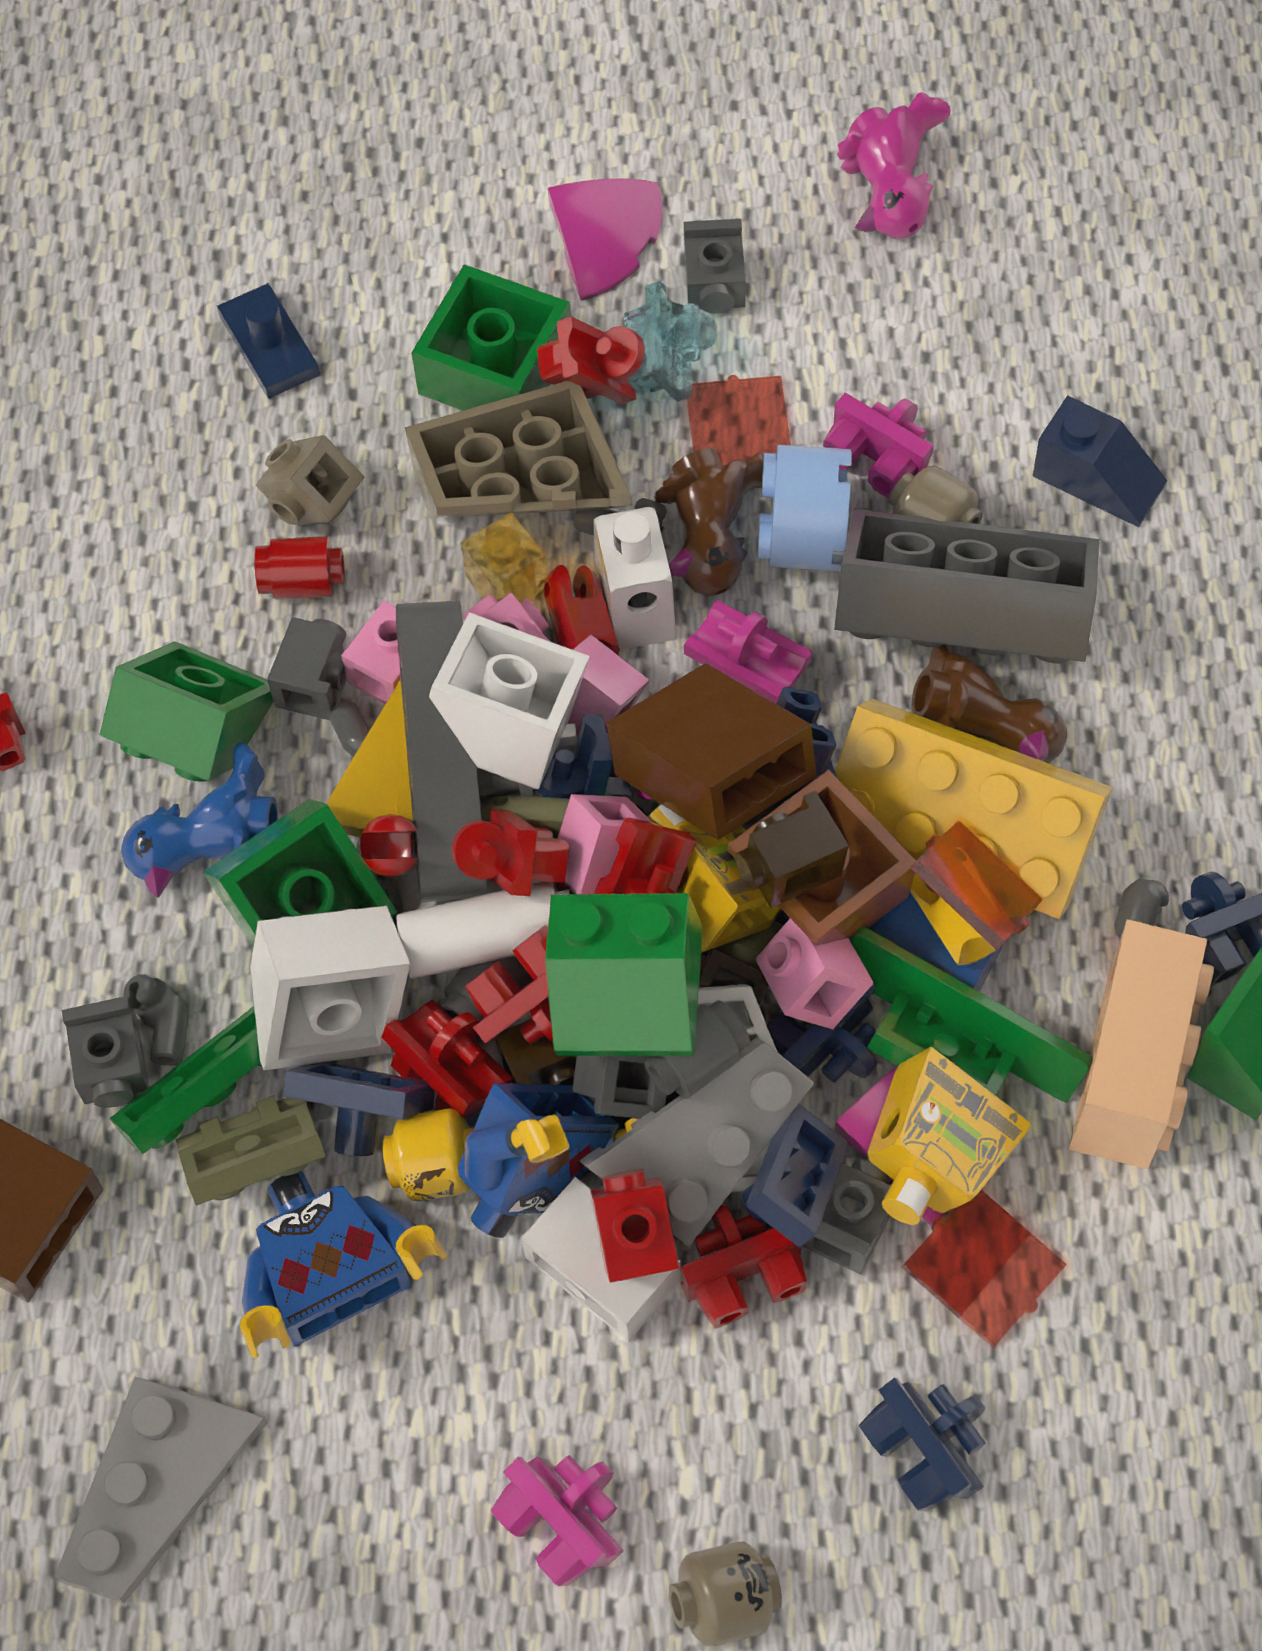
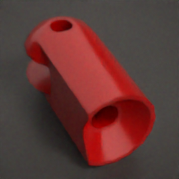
[543,565,620,655]
[359,814,419,877]

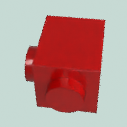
[590,1169,679,1283]

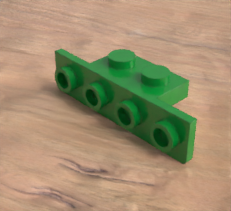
[850,926,1093,1103]

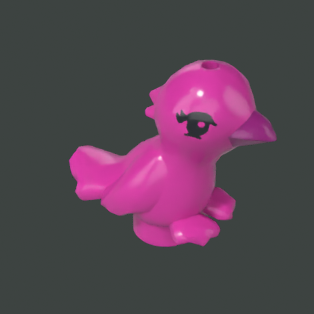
[837,92,951,239]

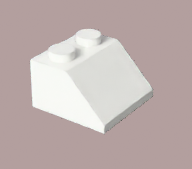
[429,613,590,789]
[250,906,410,1071]

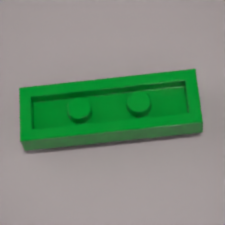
[109,1006,262,1155]

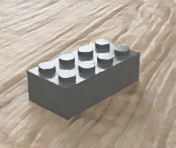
[834,509,1099,664]

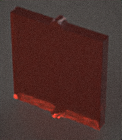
[685,375,791,465]
[910,820,1043,950]
[902,1189,1067,1348]

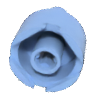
[758,444,852,572]

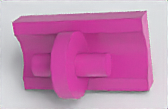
[823,392,934,499]
[684,600,812,704]
[490,1455,624,1587]

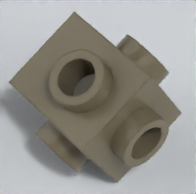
[255,435,365,526]

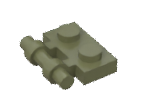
[175,1095,326,1206]

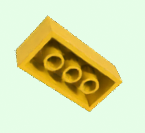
[835,698,1113,919]

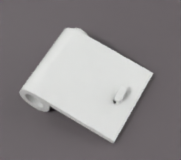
[397,847,570,979]

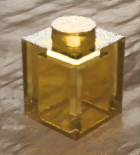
[460,513,548,603]

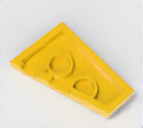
[326,679,415,847]

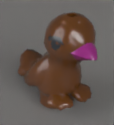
[654,448,764,596]
[911,644,1067,763]

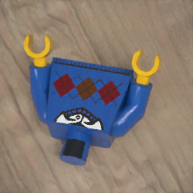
[458,1083,640,1238]
[240,1171,448,1358]

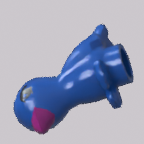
[121,741,278,898]

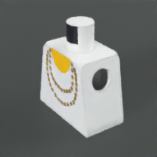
[594,507,676,650]

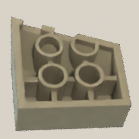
[405,381,632,519]

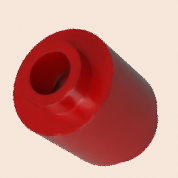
[254,536,345,600]

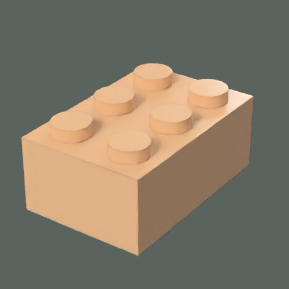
[1069,919,1214,1169]

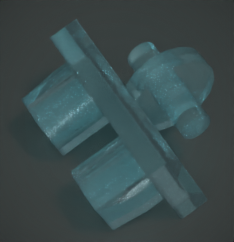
[624,280,717,402]

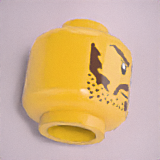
[383,1108,474,1202]

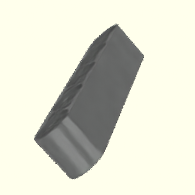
[396,600,487,903]

